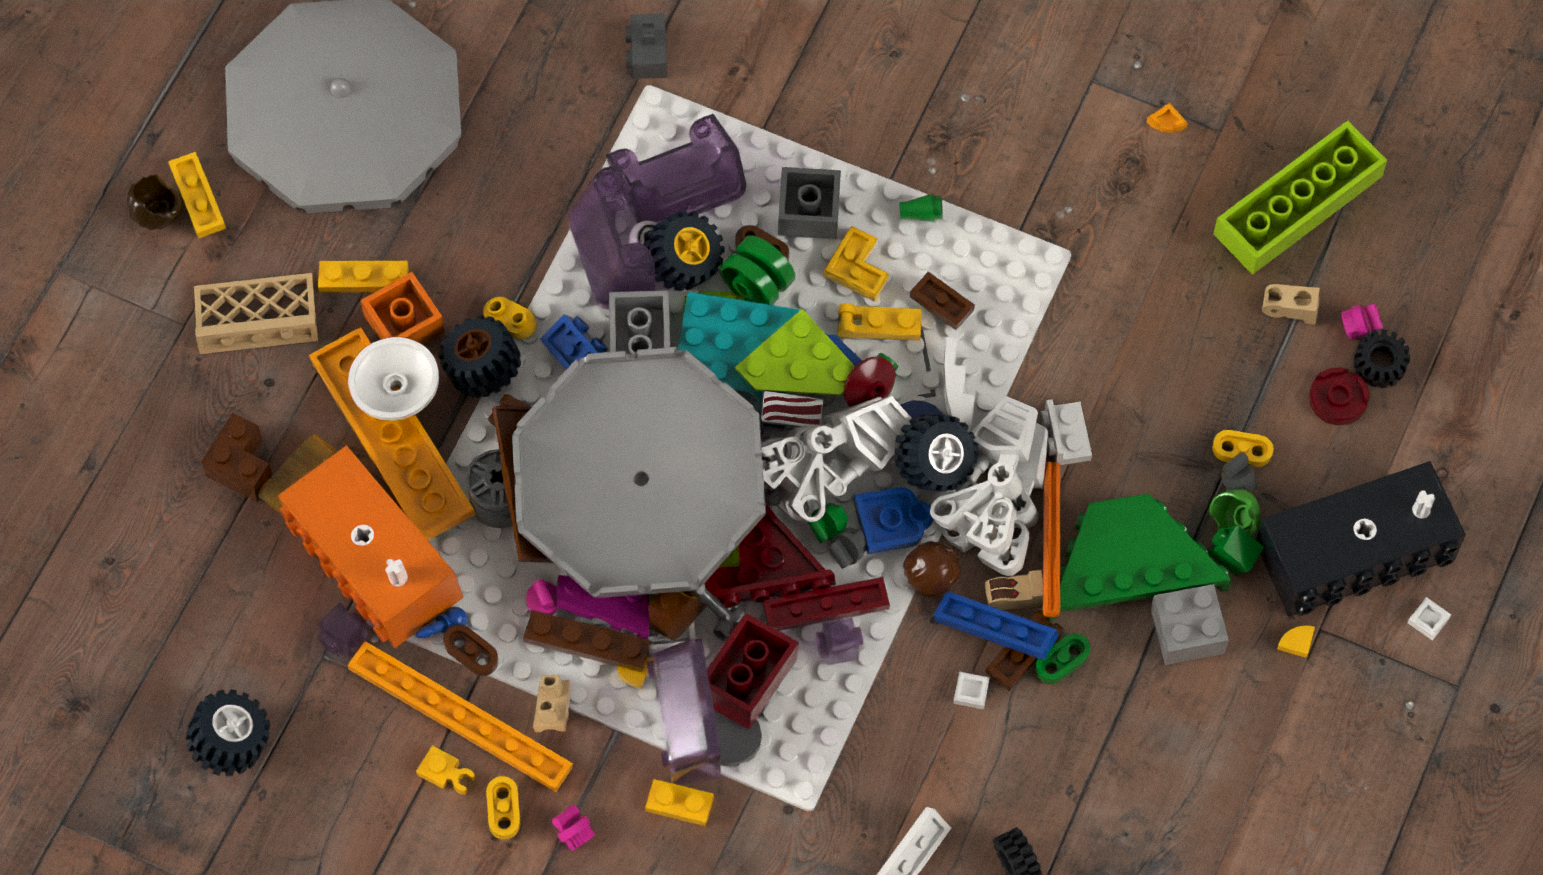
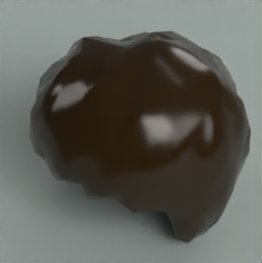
[127,175,182,230]

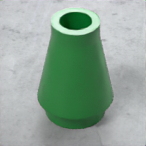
[899,193,943,222]

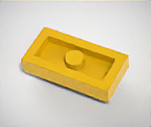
[645,779,714,827]

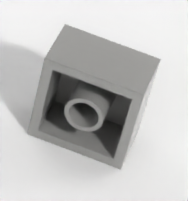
[1151,584,1229,665]

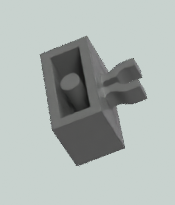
[625,13,667,79]

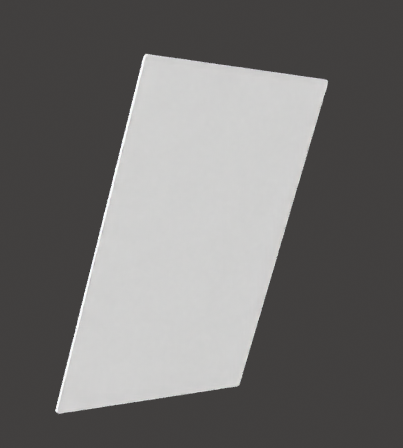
[366,85,1071,811]

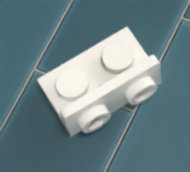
[1040,399,1092,465]

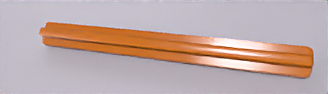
[1043,462,1060,618]

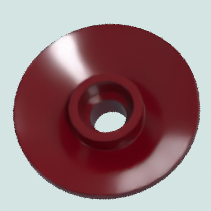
[844,356,896,407]

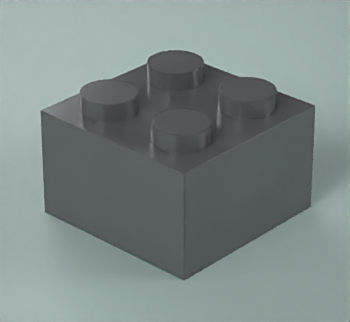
[778,167,841,239]

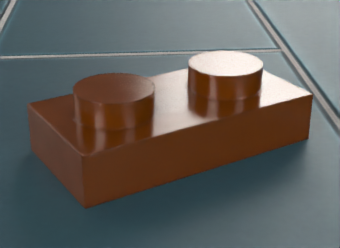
[909,271,975,330]

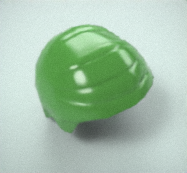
[1209,489,1261,536]

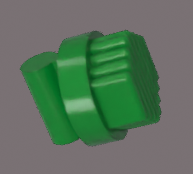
[807,502,849,544]

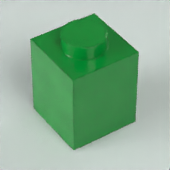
[1209,525,1264,575]

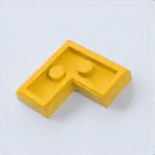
[823,226,889,301]

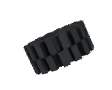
[1353,329,1410,388]
[993,827,1043,875]

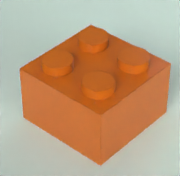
[361,272,445,345]

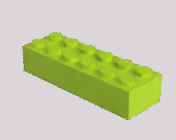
[1213,120,1387,275]

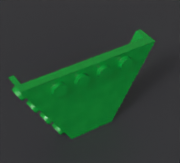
[1049,493,1232,621]

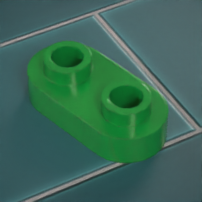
[1035,633,1091,684]

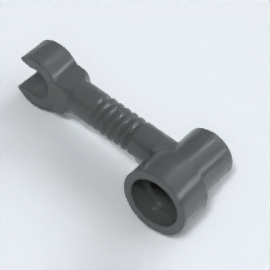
[687,584,745,643]

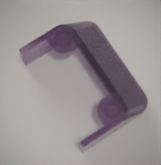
[646,638,721,785]

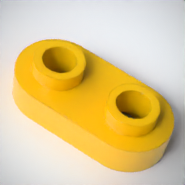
[483,297,537,340]
[1212,430,1274,467]
[486,776,520,840]

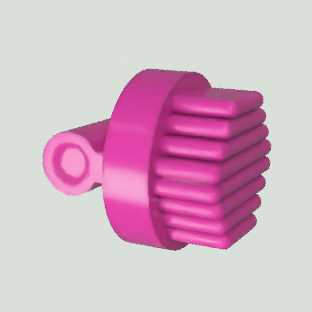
[1341,303,1383,340]
[526,579,559,615]
[552,805,595,851]

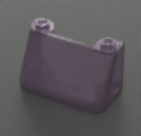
[606,113,746,224]
[568,164,655,310]

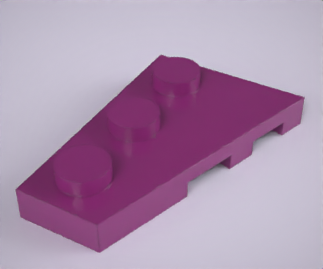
[556,575,649,639]

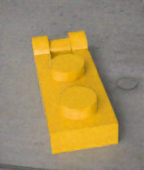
[837,303,921,341]

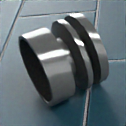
[466,449,513,528]

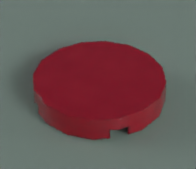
[1309,367,1370,425]

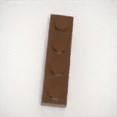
[523,610,651,673]

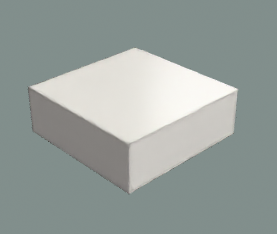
[1407,597,1452,641]
[953,672,990,709]

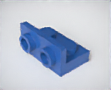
[540,314,608,370]

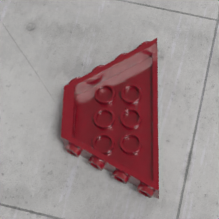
[704,503,836,608]

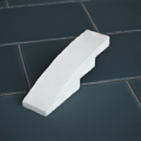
[943,337,975,432]

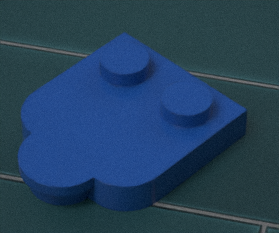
[853,487,933,554]

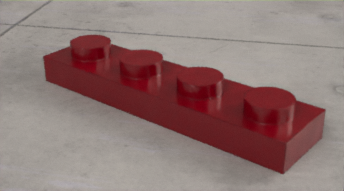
[763,577,890,631]

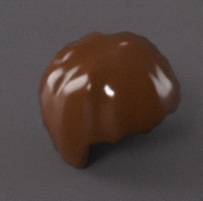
[903,541,960,597]

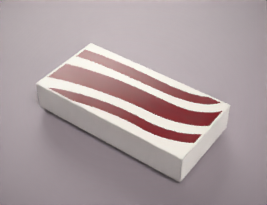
[760,391,823,427]

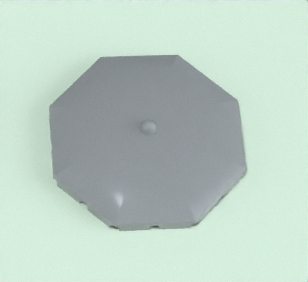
[225,0,462,214]
[512,347,766,598]

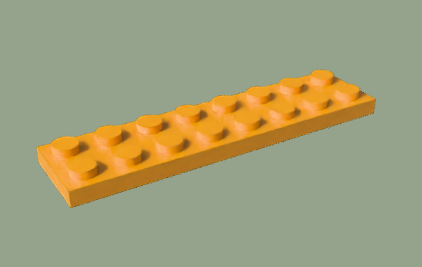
[309,327,476,541]

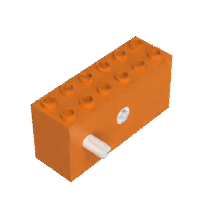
[277,445,464,649]

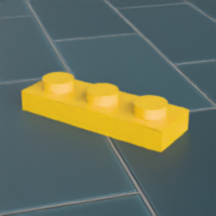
[168,152,226,239]
[318,261,409,292]

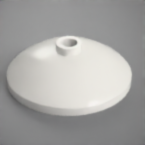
[348,337,439,421]

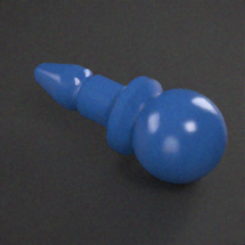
[415,607,467,638]

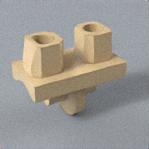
[533,675,572,732]

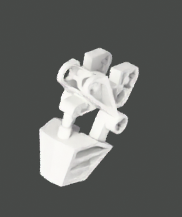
[761,396,912,522]
[930,396,1049,576]

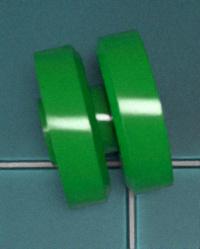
[719,235,796,305]

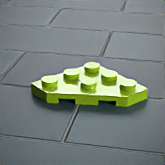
[735,308,855,397]

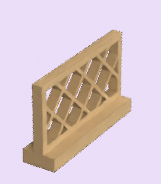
[194,273,318,354]

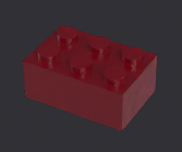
[696,613,799,729]

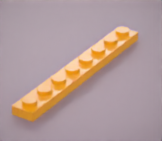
[348,641,573,792]

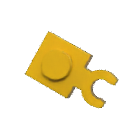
[416,745,476,795]

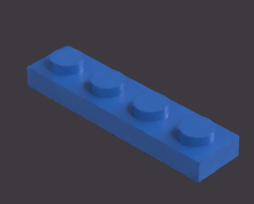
[933,591,1058,661]

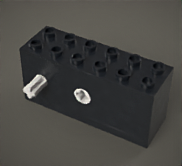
[1256,461,1466,617]

